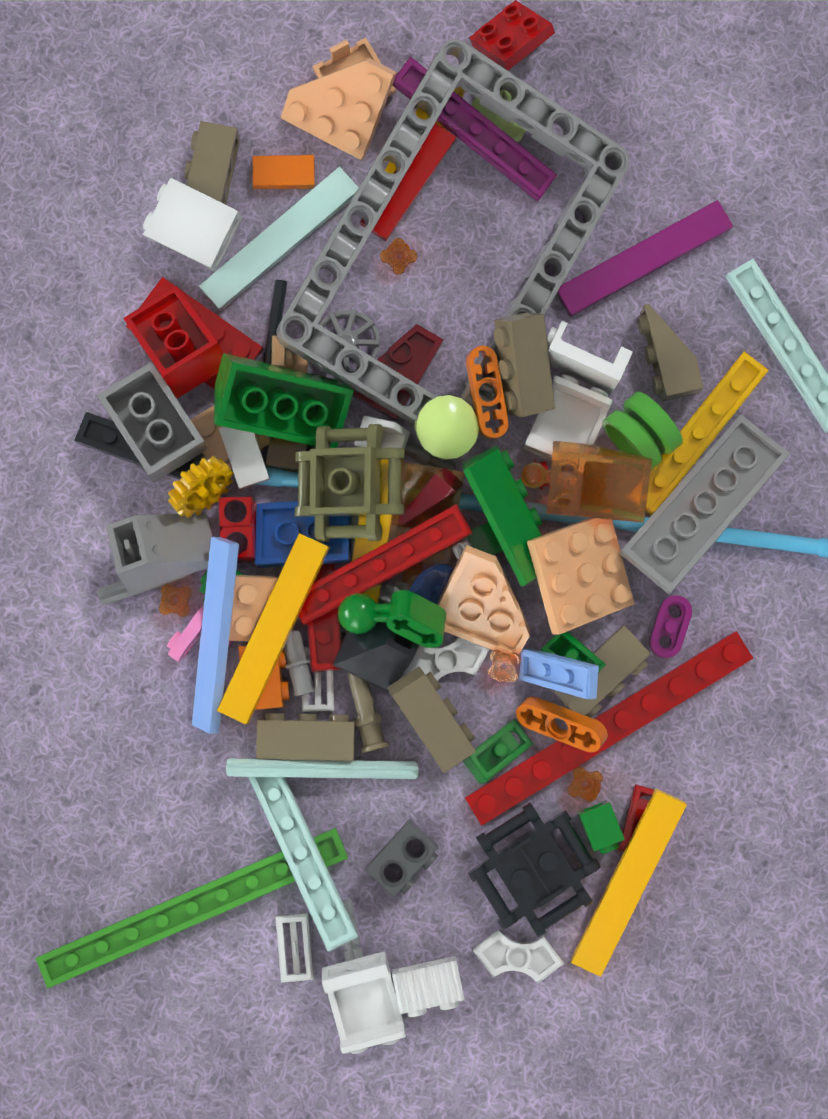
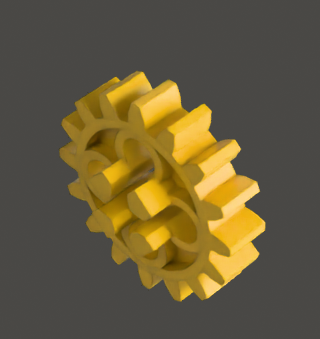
[168,456,234,518]

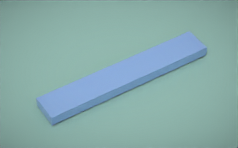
[192,537,239,734]

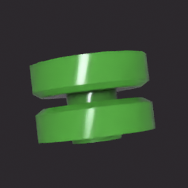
[602,391,683,473]

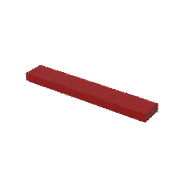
[298,504,473,625]

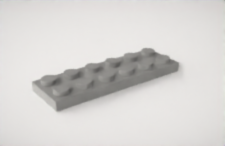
[619,414,790,595]

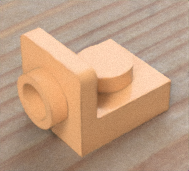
[272,336,308,373]

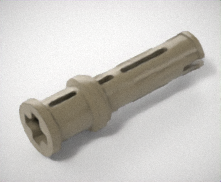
[347,672,390,753]

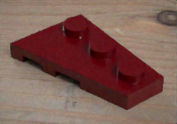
[352,324,444,422]

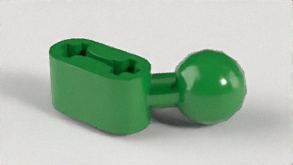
[338,590,446,648]

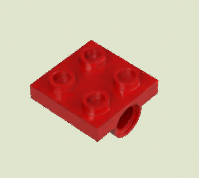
[469,0,555,71]

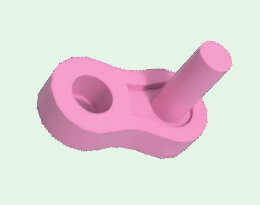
[167,605,234,663]

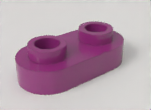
[649,595,692,658]

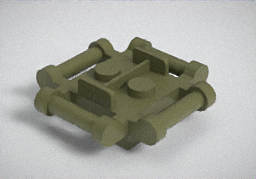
[294,424,405,542]

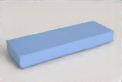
[519,648,599,700]

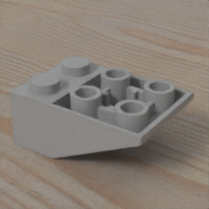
[106,513,214,596]

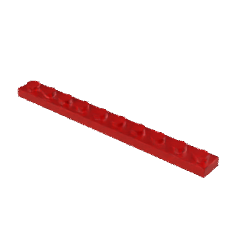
[465,631,753,826]

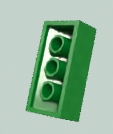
[214,353,354,448]
[463,445,543,587]

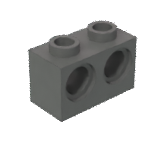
[365,819,439,897]

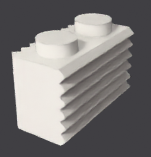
[392,956,465,1017]

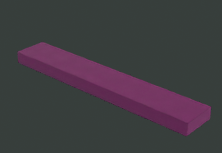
[392,56,557,201]
[556,200,733,317]

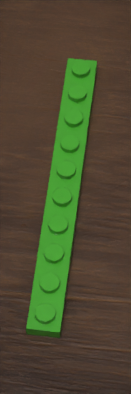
[35,827,348,989]

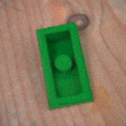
[541,631,606,673]
[463,718,534,784]

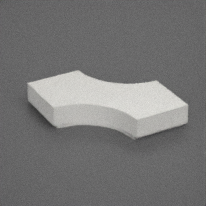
[404,637,490,681]
[473,929,564,984]

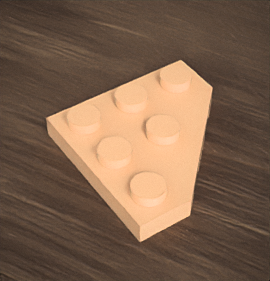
[280,58,397,160]
[437,545,530,659]

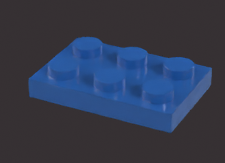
[255,501,352,568]

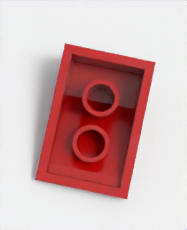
[123,285,223,399]

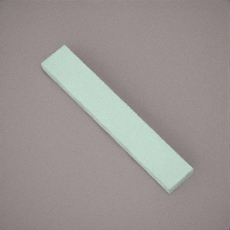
[199,166,359,312]
[725,259,828,433]
[249,777,359,952]

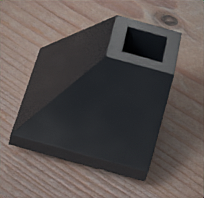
[333,622,419,692]

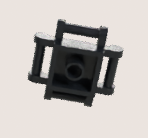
[468,802,601,938]

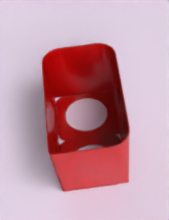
[219,496,257,563]

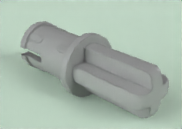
[284,631,315,696]

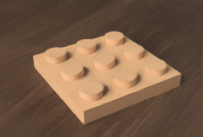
[527,513,635,635]

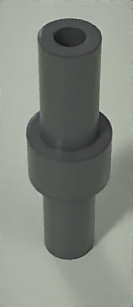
[405,442,457,473]

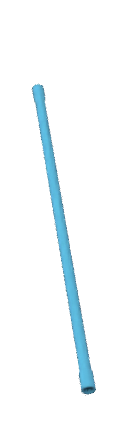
[257,467,828,558]

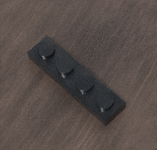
[74,412,205,480]

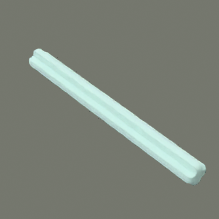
[226,758,419,779]

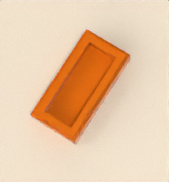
[252,155,315,189]

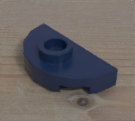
[409,563,453,604]

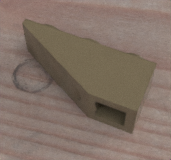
[637,304,704,402]

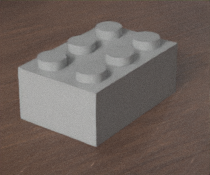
[97,362,207,483]

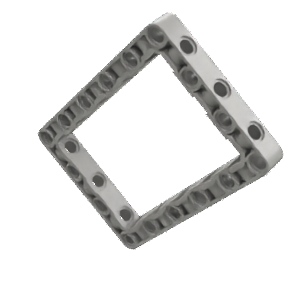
[276,39,629,425]

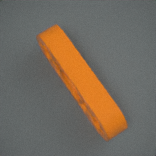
[466,345,509,439]
[516,696,608,752]

